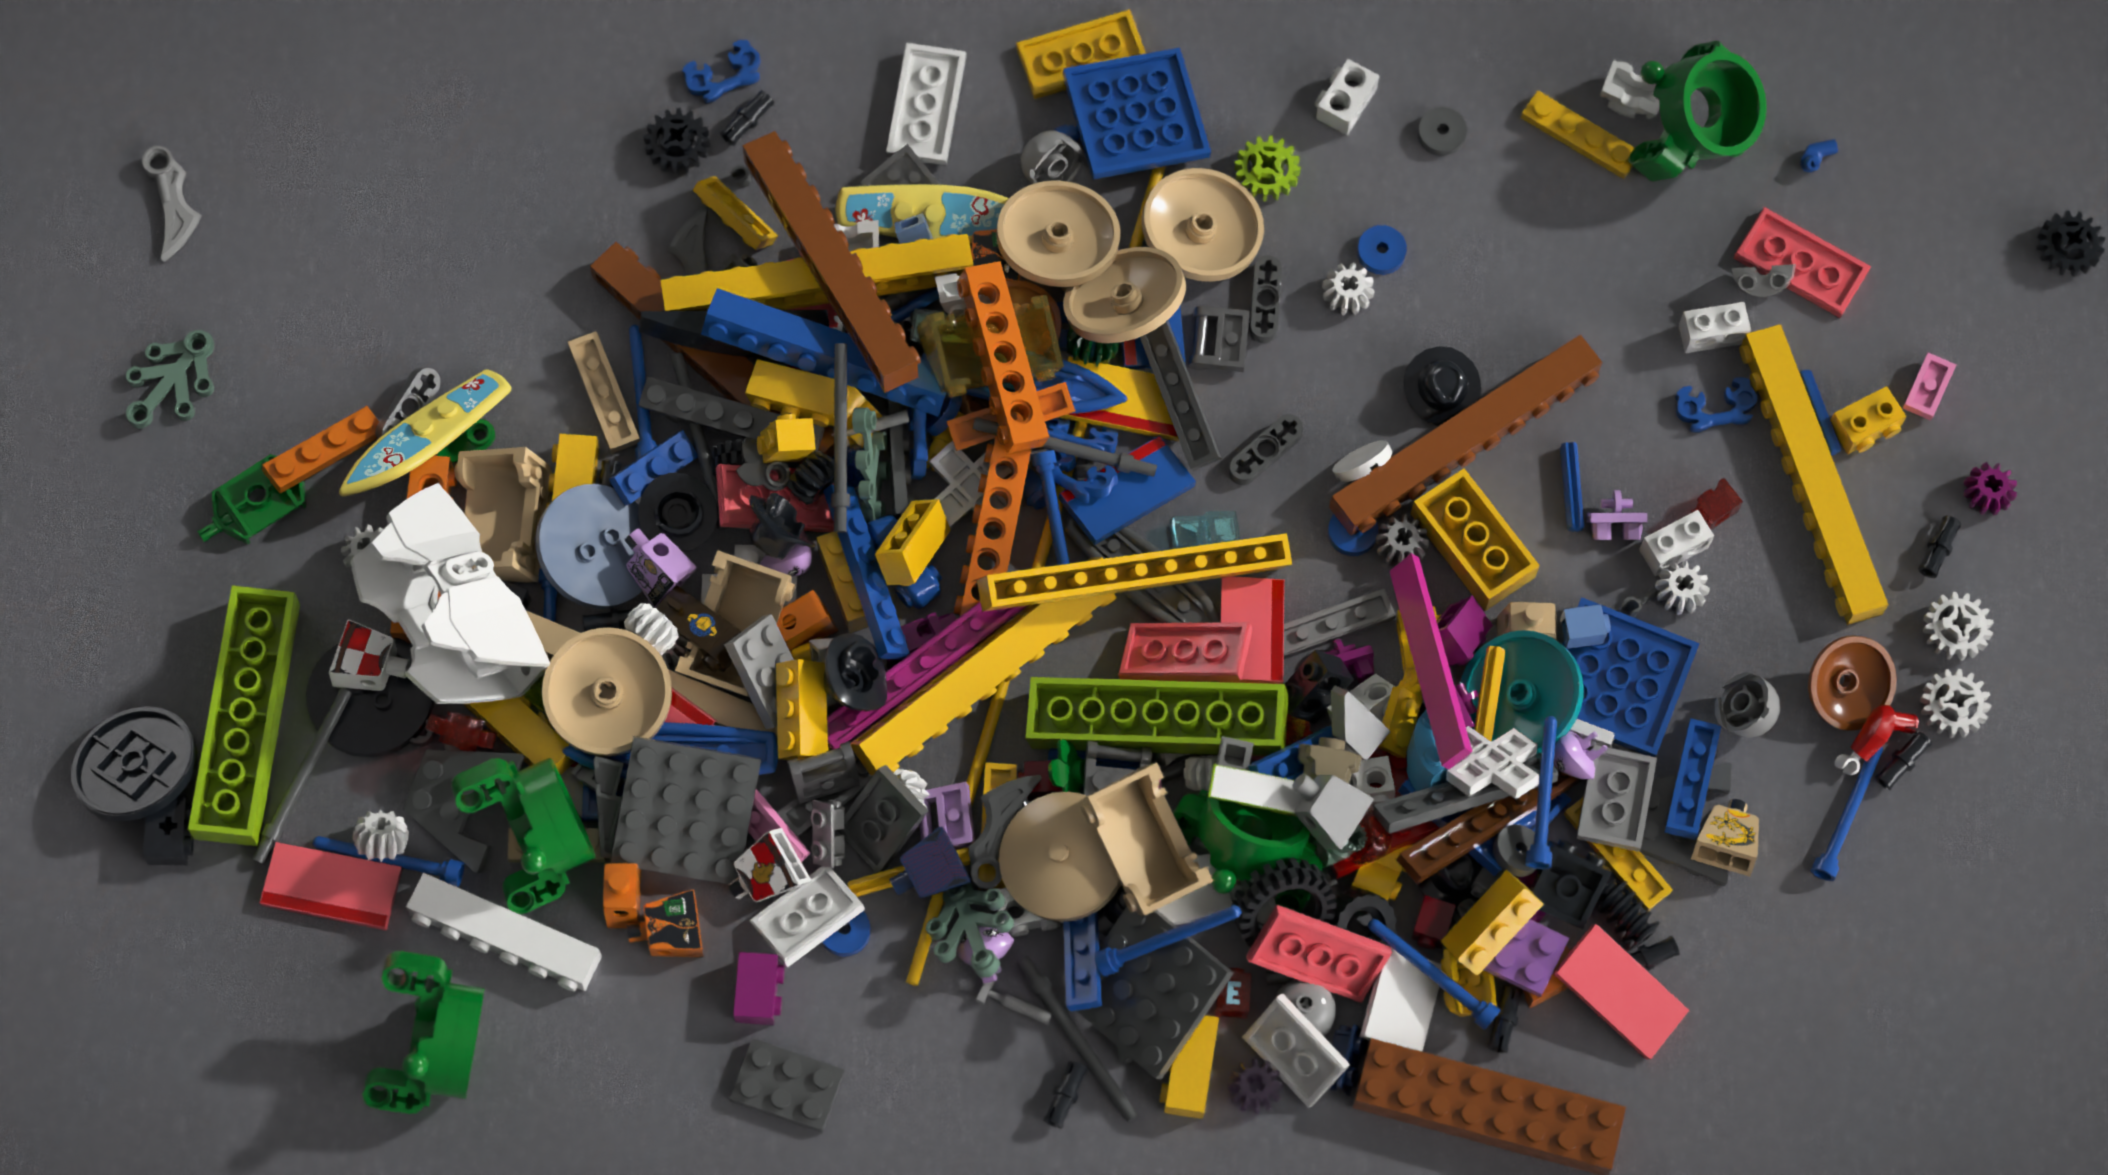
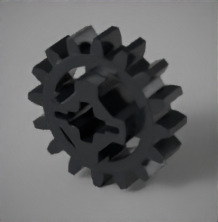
[644,108,711,174]
[2036,210,2105,277]

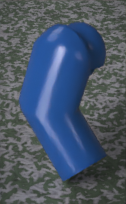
[1800,139,1838,173]

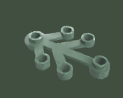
[126,330,214,429]
[852,408,890,523]
[926,883,1014,978]

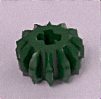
[1066,326,1119,367]

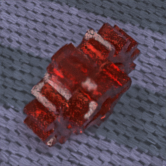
[426,711,497,752]

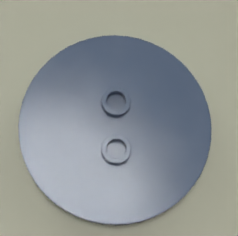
[535,484,650,609]

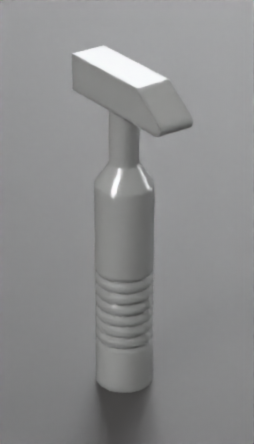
[847,410,910,446]
[976,981,1052,1025]

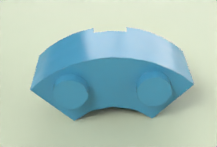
[1406,710,1448,791]

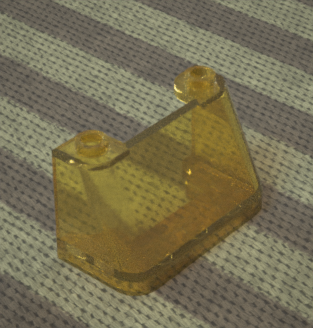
[916,295,1064,397]

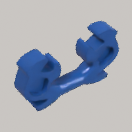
[682,40,761,104]
[1675,377,1757,433]
[907,406,928,480]
[1045,417,1118,453]
[1039,449,1118,503]

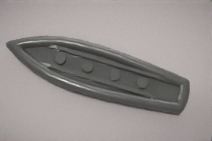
[1063,515,1220,623]

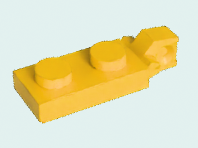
[1378,668,1423,758]

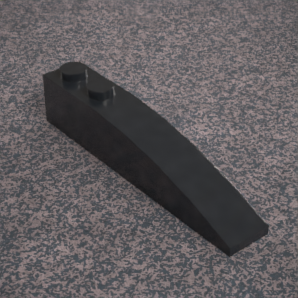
[639,310,829,358]

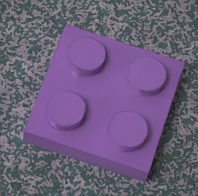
[1483,919,1569,998]

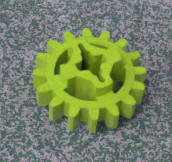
[1234,135,1301,201]

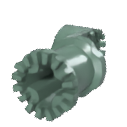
[1312,825,1368,867]

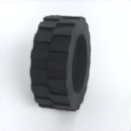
[1328,888,1397,945]

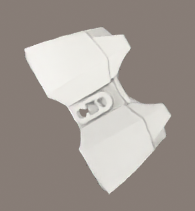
[351,483,550,704]

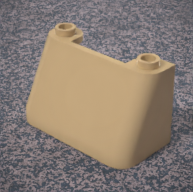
[454,447,552,583]
[675,550,795,697]
[1081,763,1213,916]

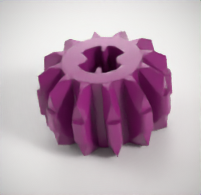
[1963,462,2017,516]

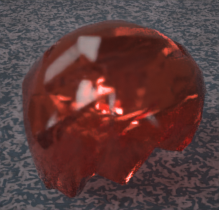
[1350,808,1392,865]

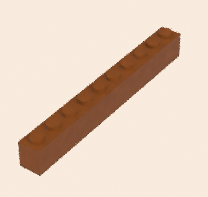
[742,131,921,393]
[590,241,834,465]
[1329,334,1603,536]

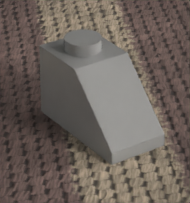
[1331,686,1391,761]

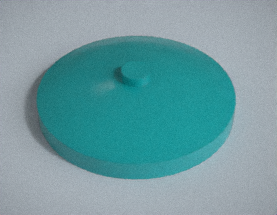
[1460,630,1584,754]

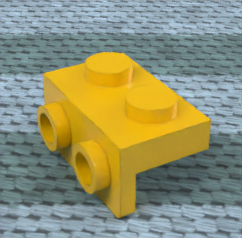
[1441,948,1497,1017]

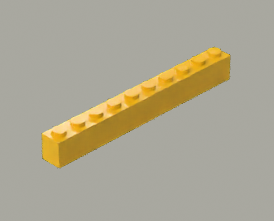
[660,234,974,311]
[1739,324,1889,625]
[977,533,1292,612]
[850,557,1117,775]

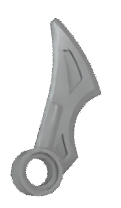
[142,146,201,262]

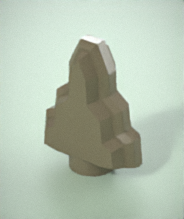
[1298,737,1363,784]

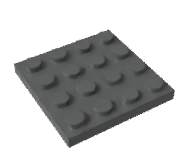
[610,736,761,884]
[1064,907,1233,1079]

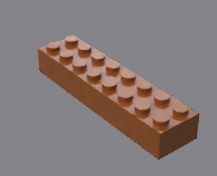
[1353,1038,1626,1175]

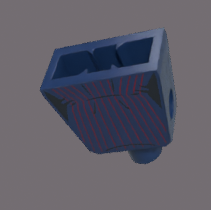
[889,826,972,898]

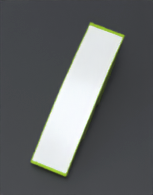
[1208,764,1302,817]

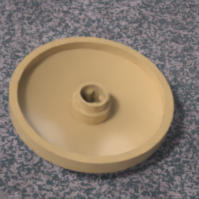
[1142,168,1264,282]
[996,181,1120,287]
[1063,247,1186,343]
[542,628,672,756]
[999,792,1122,922]

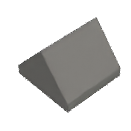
[1216,736,1254,771]

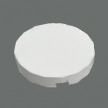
[1332,440,1393,483]

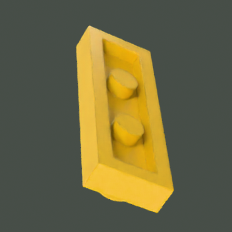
[693,176,778,250]

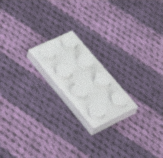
[886,43,966,166]

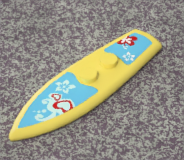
[835,184,1009,243]
[339,369,511,497]

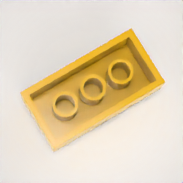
[1411,468,1540,611]

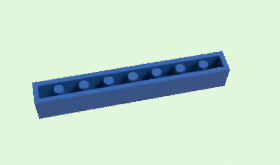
[701,288,954,416]

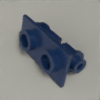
[1328,1024,1367,1096]

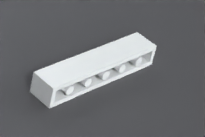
[406,873,602,992]

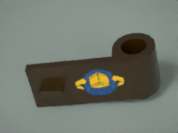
[656,585,741,672]

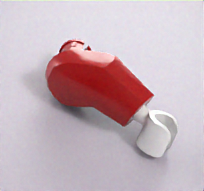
[1835,705,1919,775]

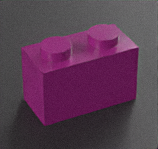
[1437,596,1493,666]
[733,952,785,1025]

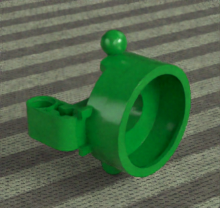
[1628,41,1767,182]
[451,757,596,914]
[1173,769,1323,913]
[362,951,485,1114]

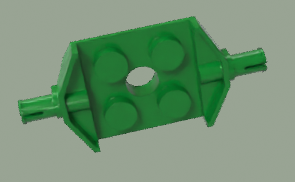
[197,454,307,545]

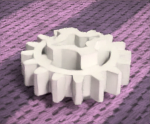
[1923,592,1994,661]
[1920,669,1991,738]

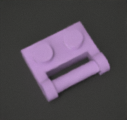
[919,782,975,849]

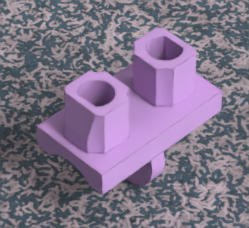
[1587,490,1647,540]

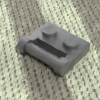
[1188,306,1250,372]
[1083,741,1152,796]
[787,742,861,804]

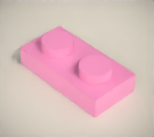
[1903,352,1956,421]

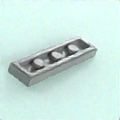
[1284,588,1396,659]

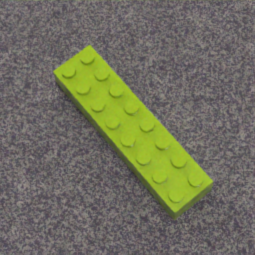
[188,585,301,847]
[1026,677,1289,756]

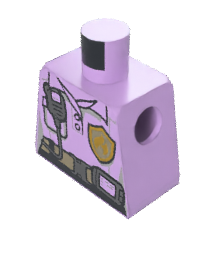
[624,528,697,608]

